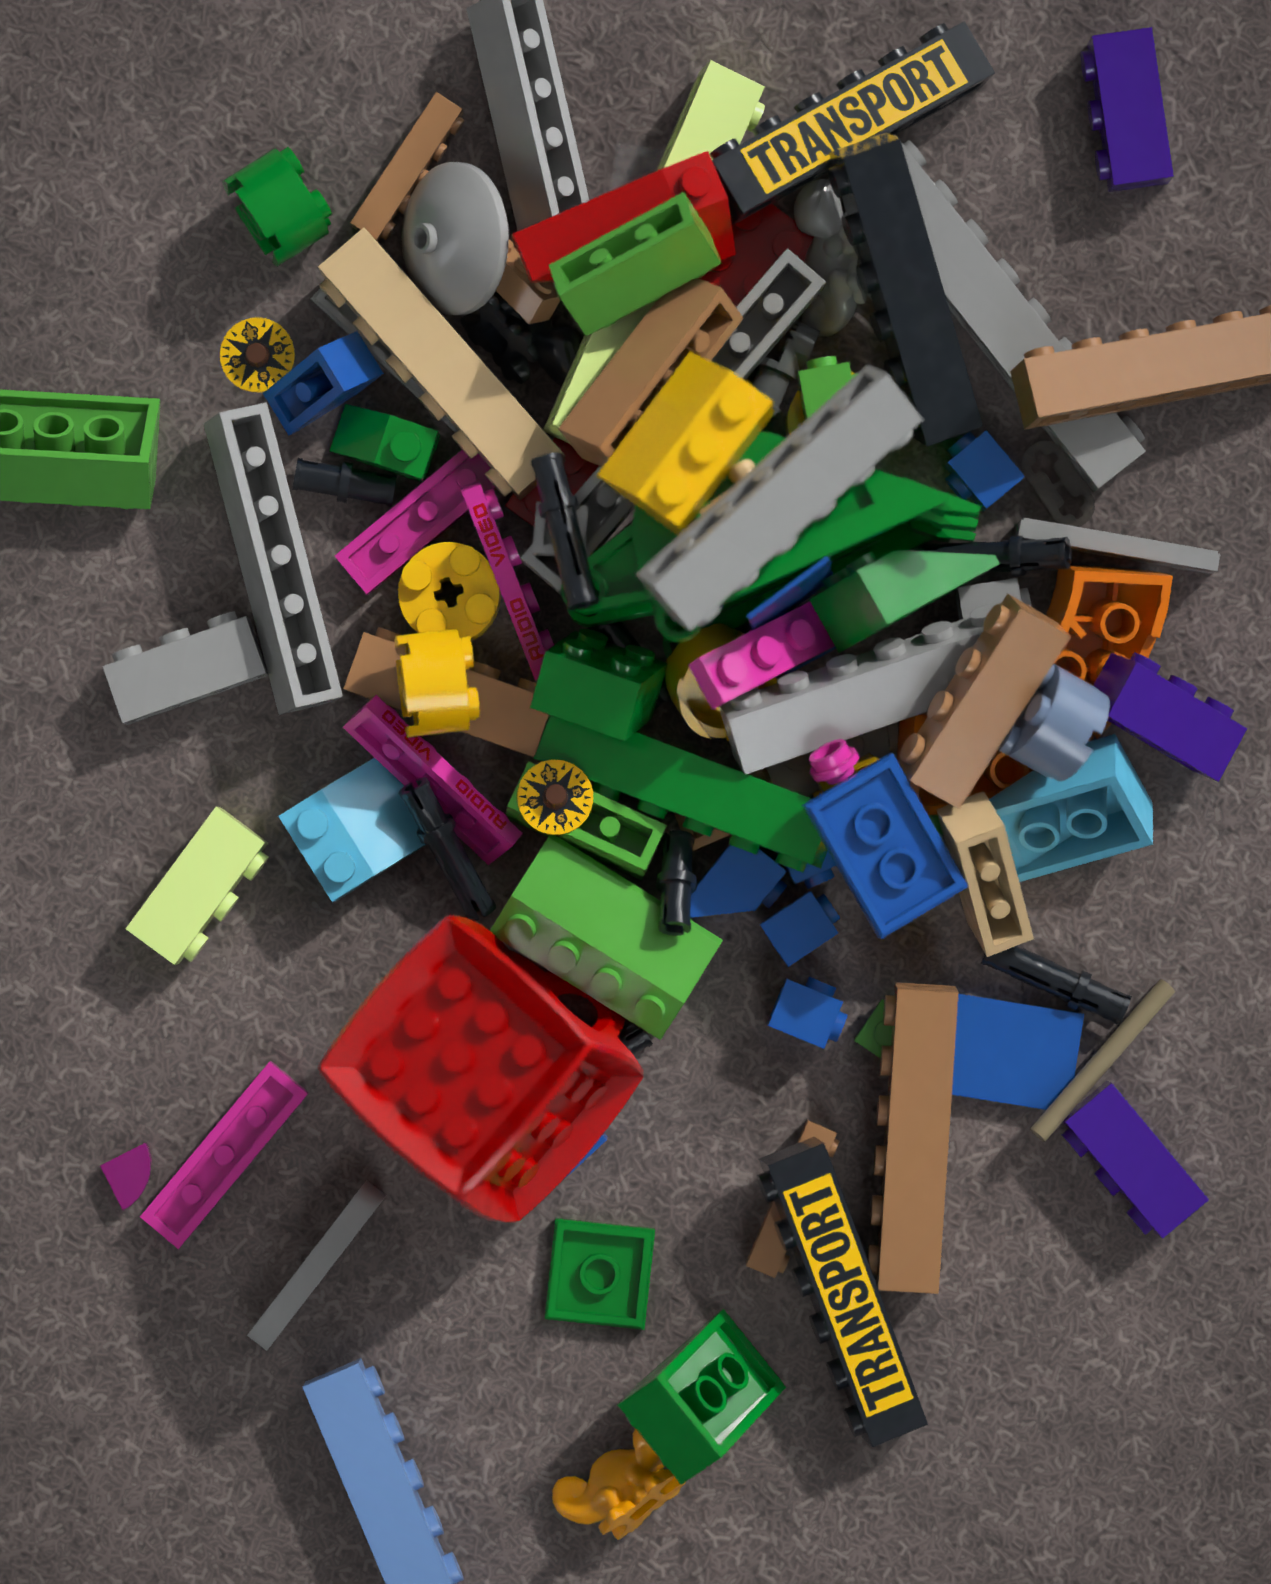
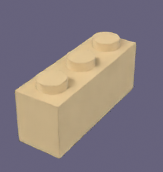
[936,791,1034,957]

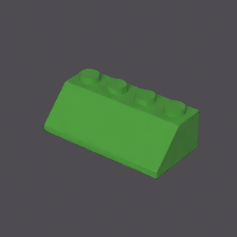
[0,389,160,509]
[490,835,723,1040]

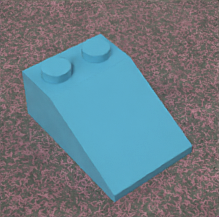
[989,734,1153,882]
[279,758,427,902]

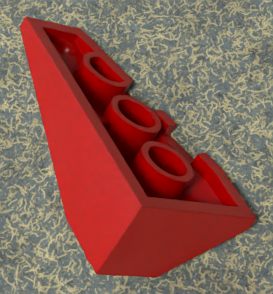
[511,150,736,283]

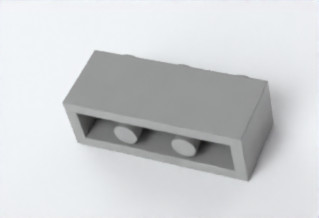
[102,611,269,725]

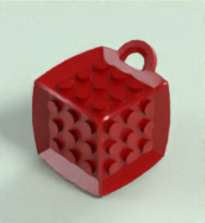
[319,916,644,1223]

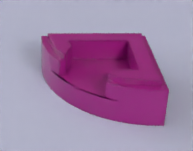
[100,1142,152,1210]

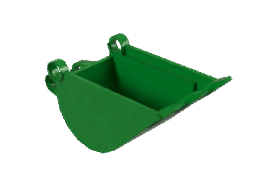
[561,431,981,658]

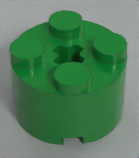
[222,147,332,267]

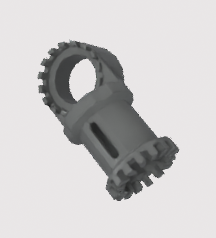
[751,321,820,420]

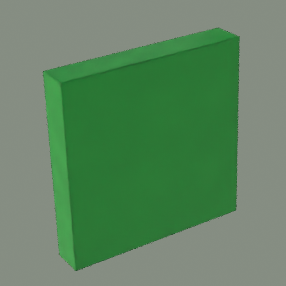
[545,1218,655,1330]

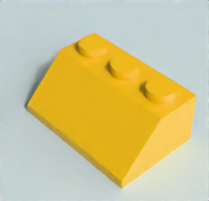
[597,352,774,536]

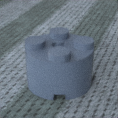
[998,664,1110,781]

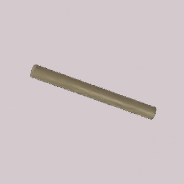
[1030,979,1175,1142]

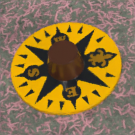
[220,317,295,392]
[517,760,593,835]

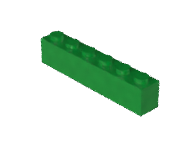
[534,715,828,873]

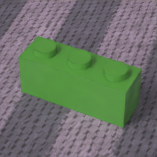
[549,192,722,336]
[506,761,667,881]

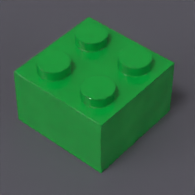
[530,629,668,741]

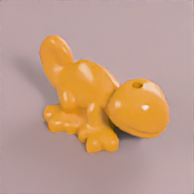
[552,1429,686,1540]

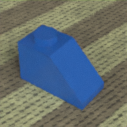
[263,331,384,436]
[690,845,787,918]

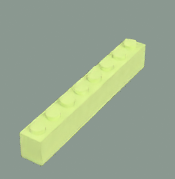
[543,60,765,444]

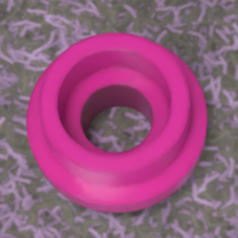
[809,739,859,785]

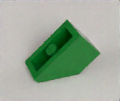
[330,404,441,483]

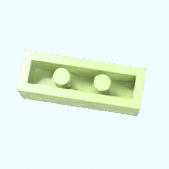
[126,807,269,965]

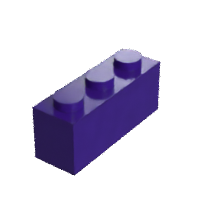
[1081,27,1174,192]
[1093,652,1247,782]
[1061,1081,1209,1239]

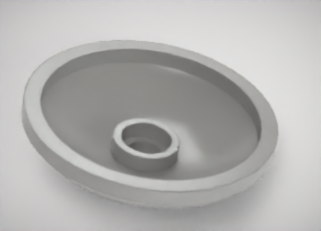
[401,162,509,315]

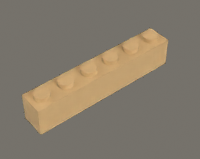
[318,227,565,500]

